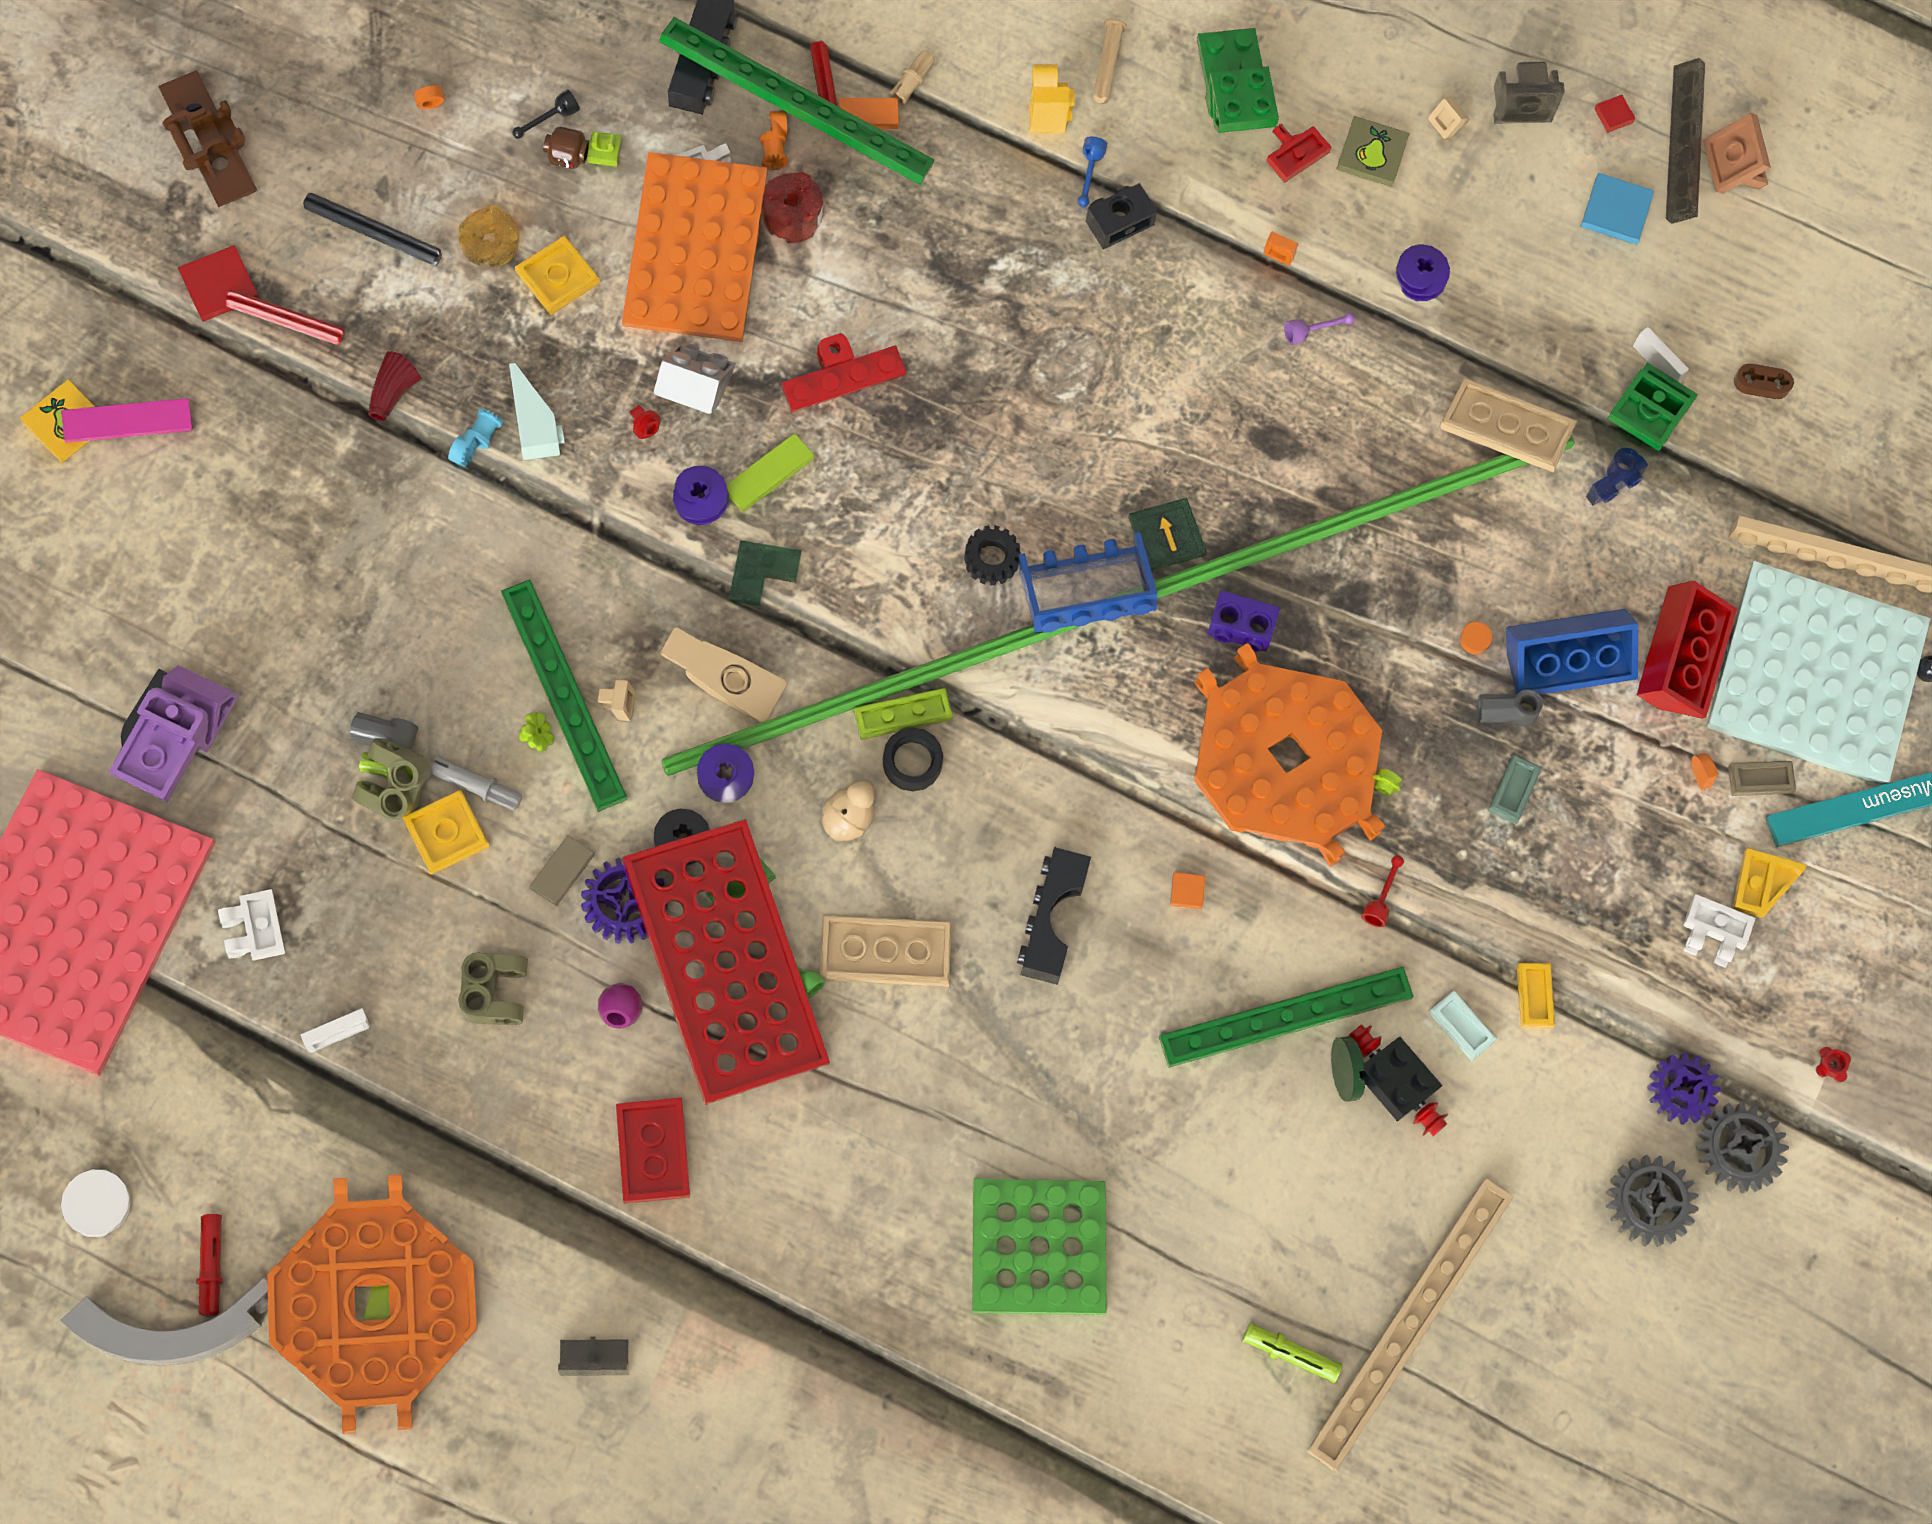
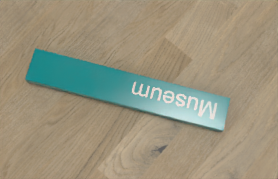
[1766,772,1932,848]

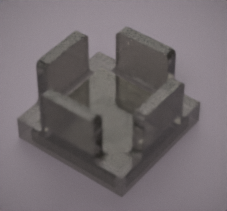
[1493,62,1565,124]

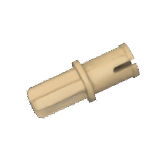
[890,50,935,105]

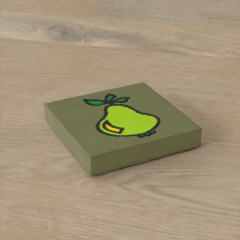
[1336,116,1410,187]

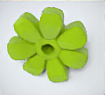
[519,712,554,752]

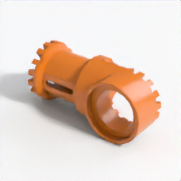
[759,110,788,170]

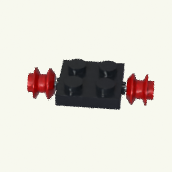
[1348,1024,1448,1136]

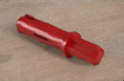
[196,1214,223,1317]

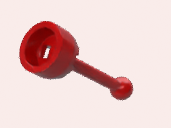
[1361,855,1404,927]

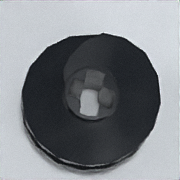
[654,808,710,866]

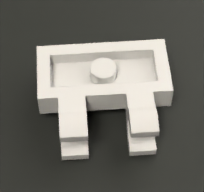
[218,889,285,961]
[1683,894,1756,968]

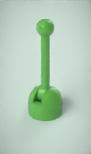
[796,963,825,998]

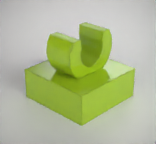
[587,131,622,167]

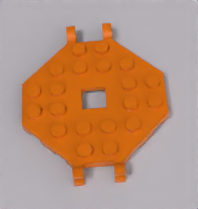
[1194,643,1386,867]
[267,1174,477,1434]

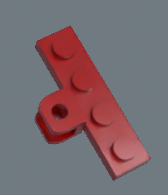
[781,333,906,413]

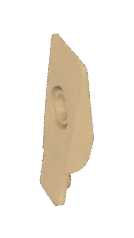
[661,628,787,723]

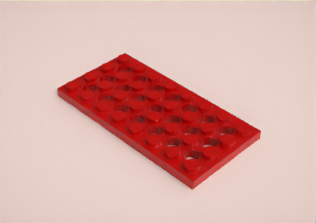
[622,819,830,1105]

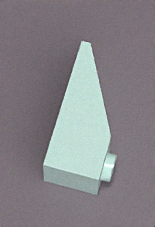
[509,363,565,460]

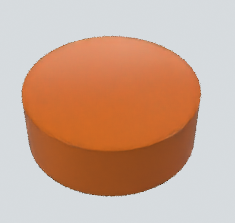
[414,85,445,109]
[1460,622,1493,655]

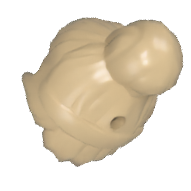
[821,781,875,842]

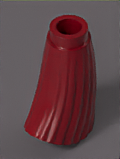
[368,351,422,421]

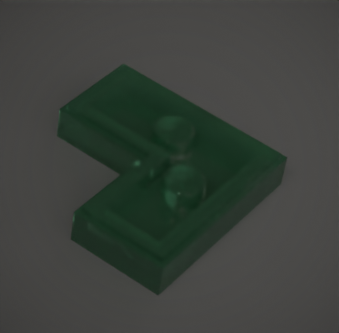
[729,540,801,606]

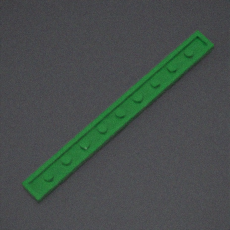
[659,17,935,185]

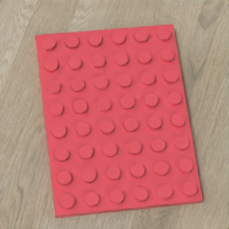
[0,769,215,1076]

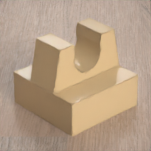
[1428,96,1470,139]
[598,680,636,722]

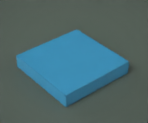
[1581,173,1654,245]

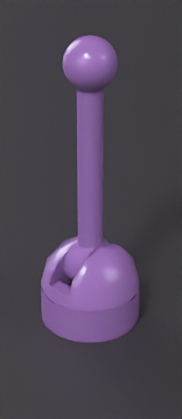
[1284,313,1355,345]

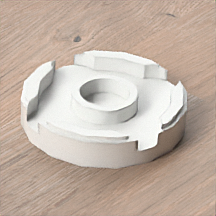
[61,1169,131,1237]

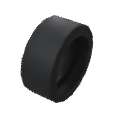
[882,727,943,792]

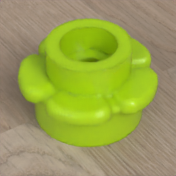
[1373,768,1402,796]

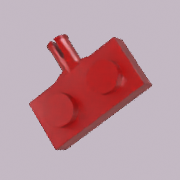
[1266,124,1332,183]

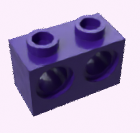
[1207,590,1280,652]

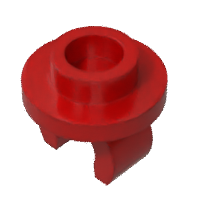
[629,405,661,439]

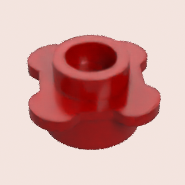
[1816,1047,1851,1083]

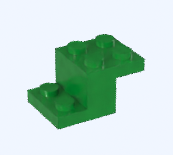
[1607,363,1698,451]

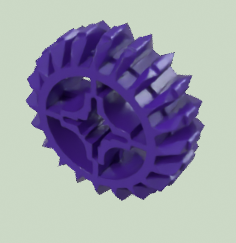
[581,857,668,944]

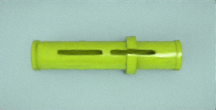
[1242,1322,1343,1384]

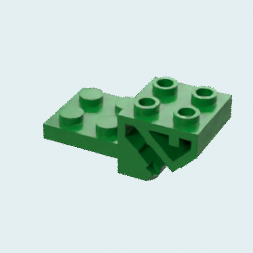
[1197,28,1279,133]

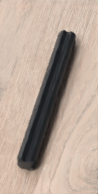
[303,193,442,265]

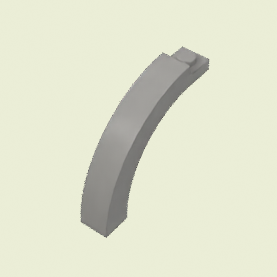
[61,1277,268,1366]

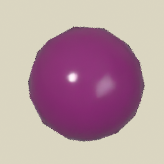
[598,983,643,1029]

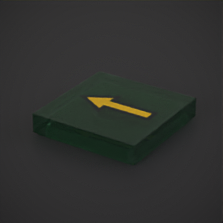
[1128,498,1207,571]

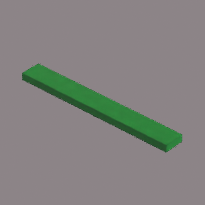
[501,579,627,812]
[1159,967,1414,1068]

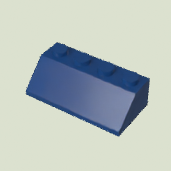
[1506,609,1638,694]

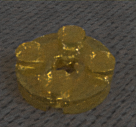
[458,206,520,267]

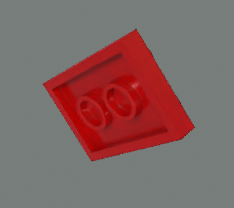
[616,1097,690,1204]

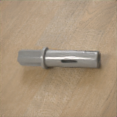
[430,756,522,810]

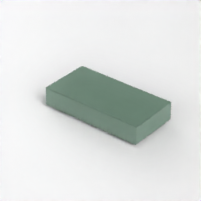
[1488,754,1542,824]

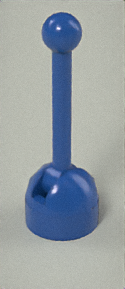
[1078,136,1108,207]

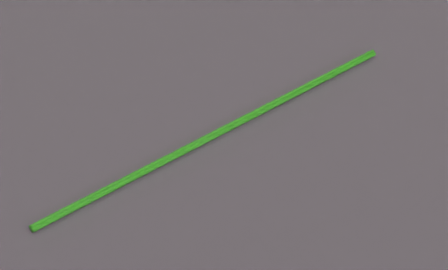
[662,435,1575,776]

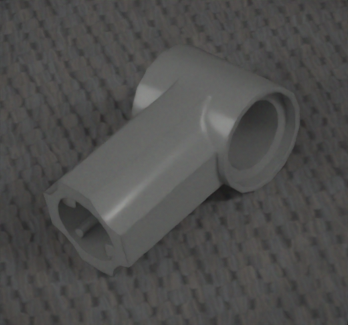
[1478,689,1543,726]
[349,712,418,750]

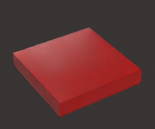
[178,245,259,322]

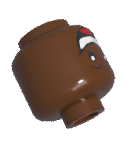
[543,127,589,169]

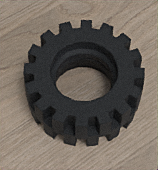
[964,525,1021,586]

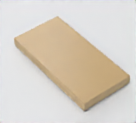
[1440,378,1577,473]
[820,915,952,987]

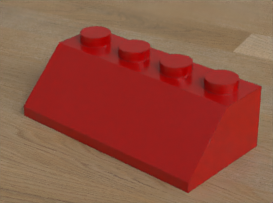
[1636,580,1737,719]

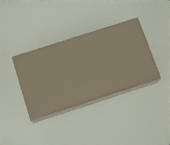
[1728,761,1796,796]
[530,835,594,906]

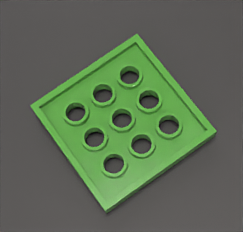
[972,1179,1106,1315]

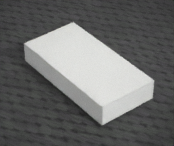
[1633,327,1689,383]
[301,1008,371,1053]

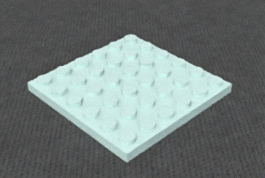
[1706,561,1931,785]

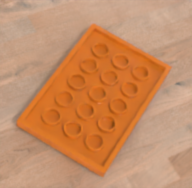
[622,152,768,342]

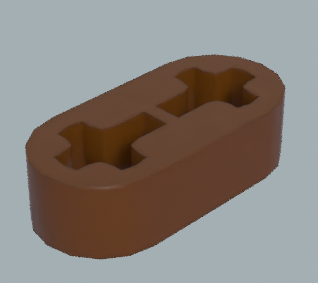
[1734,364,1794,399]

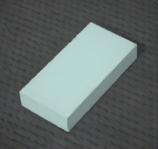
[1429,991,1497,1062]

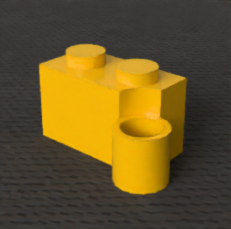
[1029,64,1075,133]

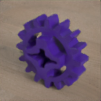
[1647,1053,1721,1125]

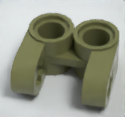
[352,738,431,820]
[458,952,528,1025]

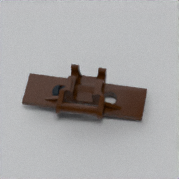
[158,70,257,208]

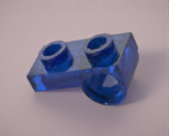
[1586,448,1648,506]

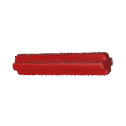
[810,40,837,106]

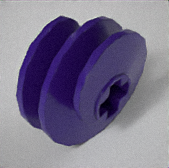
[1396,244,1450,301]
[673,466,729,525]
[697,743,754,803]

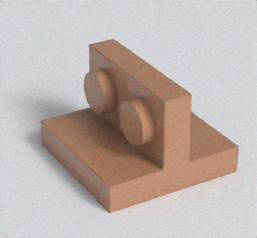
[1703,113,1771,194]

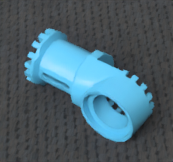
[448,409,503,467]

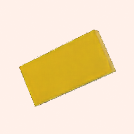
[1517,963,1555,1028]

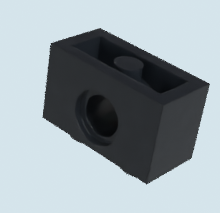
[1085,183,1157,250]

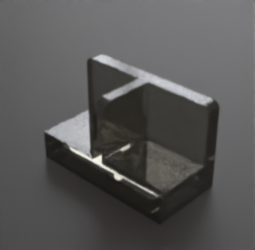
[558,1336,629,1376]

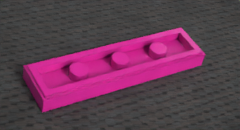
[61,398,192,443]

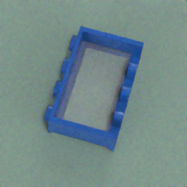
[1019,532,1157,633]

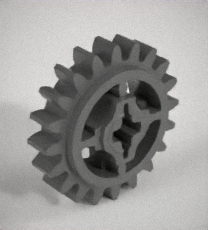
[1696,1102,1789,1194]
[1606,1155,1699,1247]

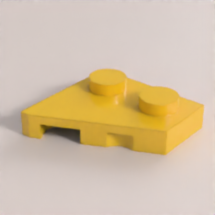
[1732,848,1806,918]

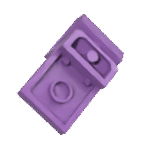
[109,665,238,802]

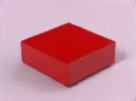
[1594,95,1635,133]

